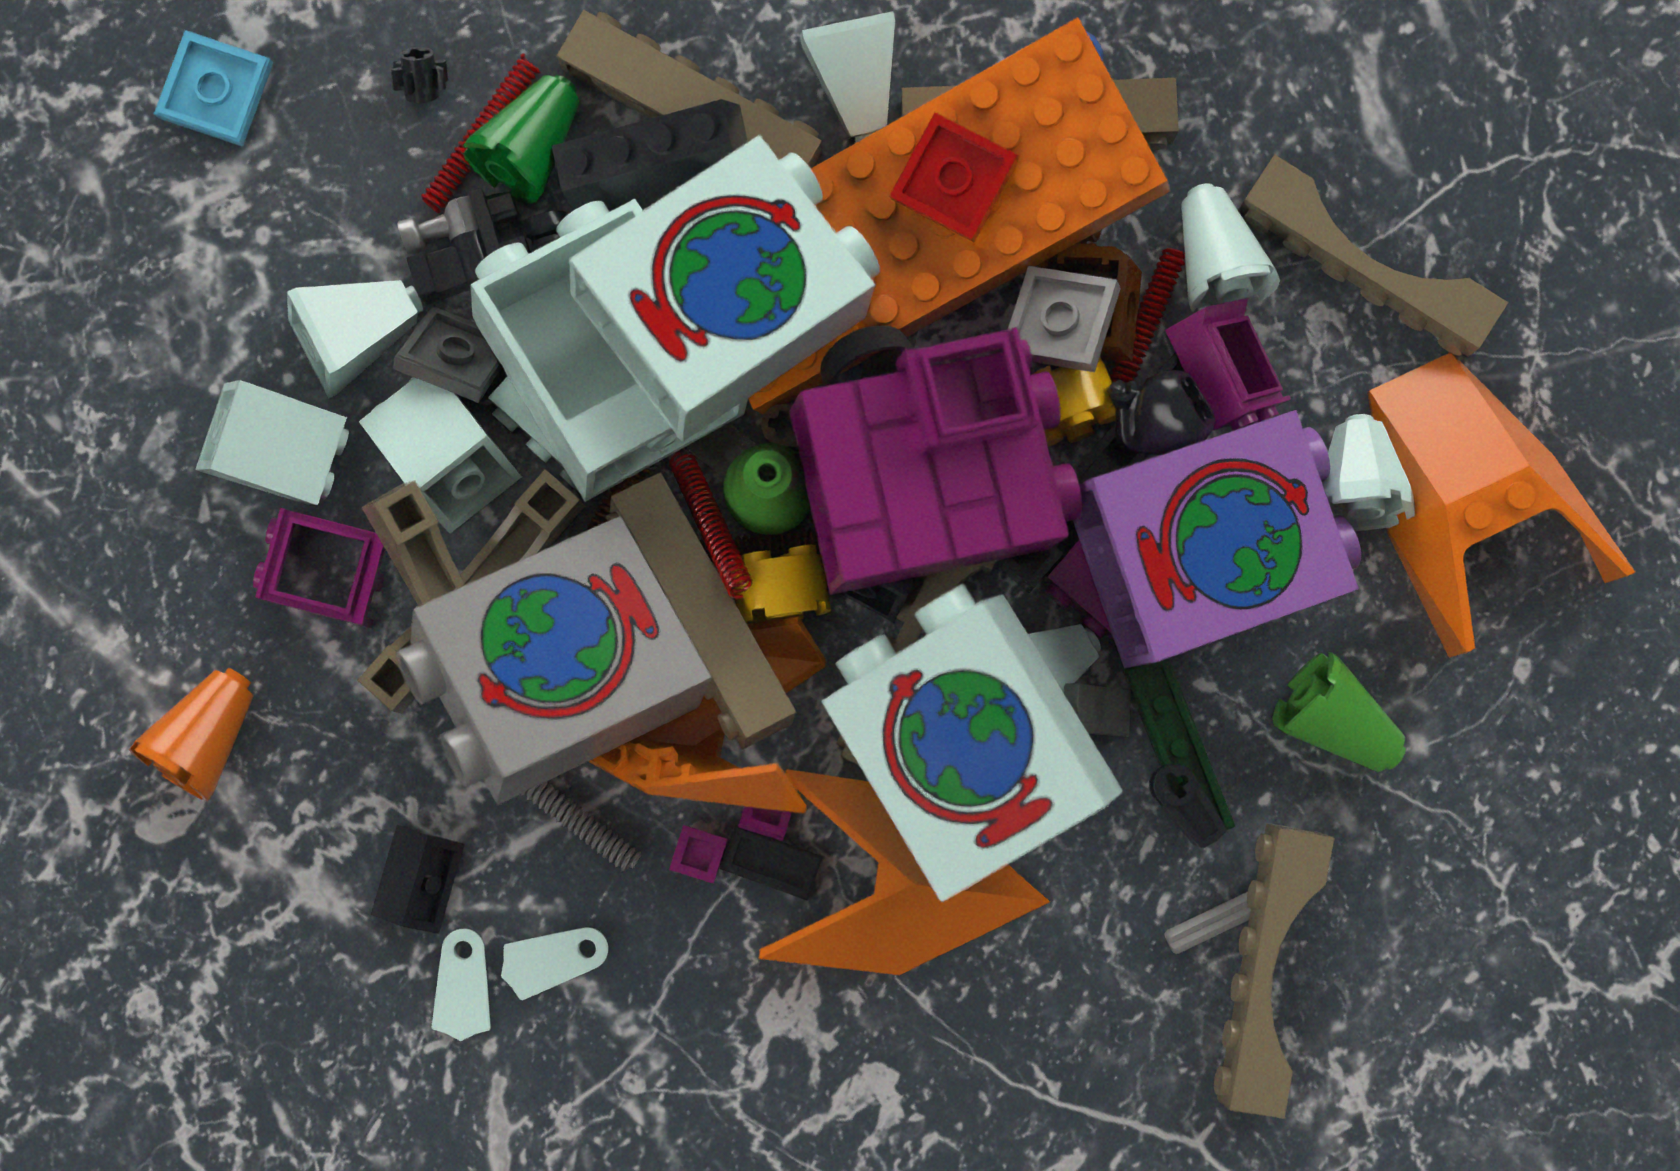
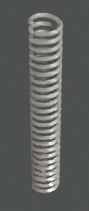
[521,781,641,872]

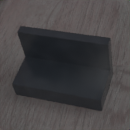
[371,825,465,934]

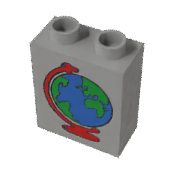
[396,516,712,805]

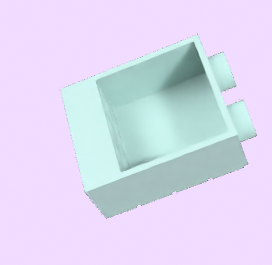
[471,199,748,502]

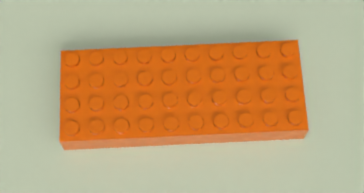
[748,17,1170,415]

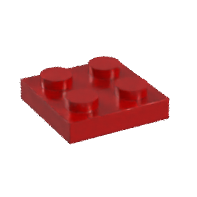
[889,112,1020,243]

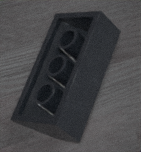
[552,99,748,212]

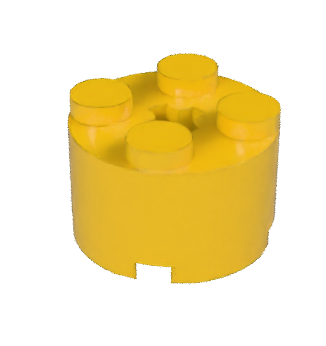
[1033,356,1115,447]
[731,545,831,624]

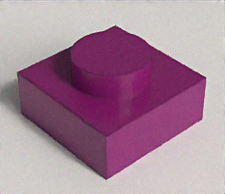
[738,806,792,841]
[669,825,728,884]

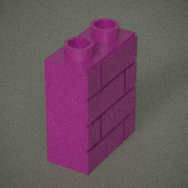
[789,352,1082,595]

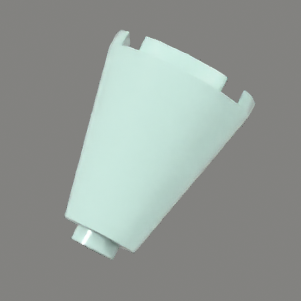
[1181,183,1280,312]

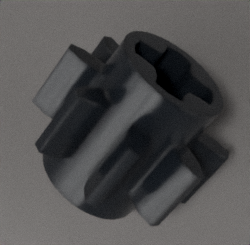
[390,47,448,103]

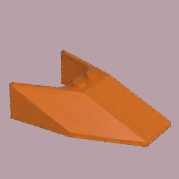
[1368,353,1635,658]

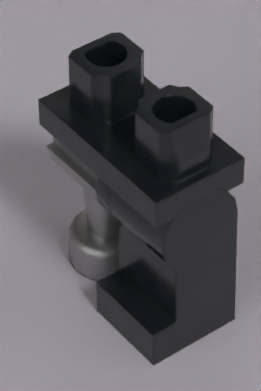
[397,189,531,305]

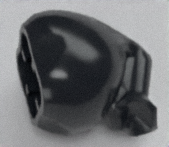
[1106,370,1216,455]

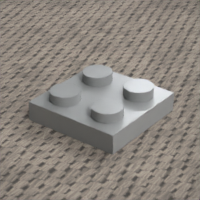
[1002,266,1121,372]

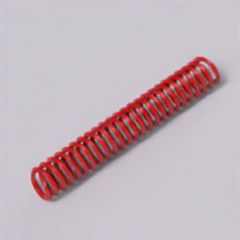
[421,53,541,213]
[1109,248,1185,383]
[669,451,753,599]

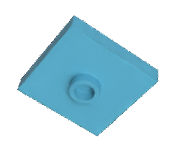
[154,30,273,146]

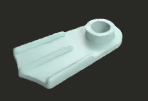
[501,927,608,1000]
[432,929,491,1041]

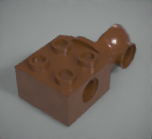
[1038,230,1142,361]

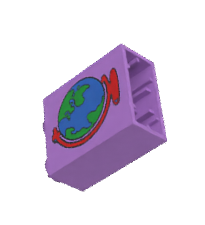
[1073,410,1361,668]

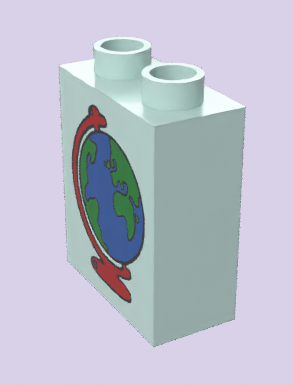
[570,135,880,442]
[822,585,1123,902]

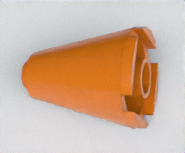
[129,668,254,801]

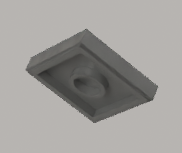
[393,306,503,403]

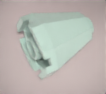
[1321,414,1415,531]

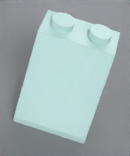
[359,377,522,534]
[195,380,349,505]

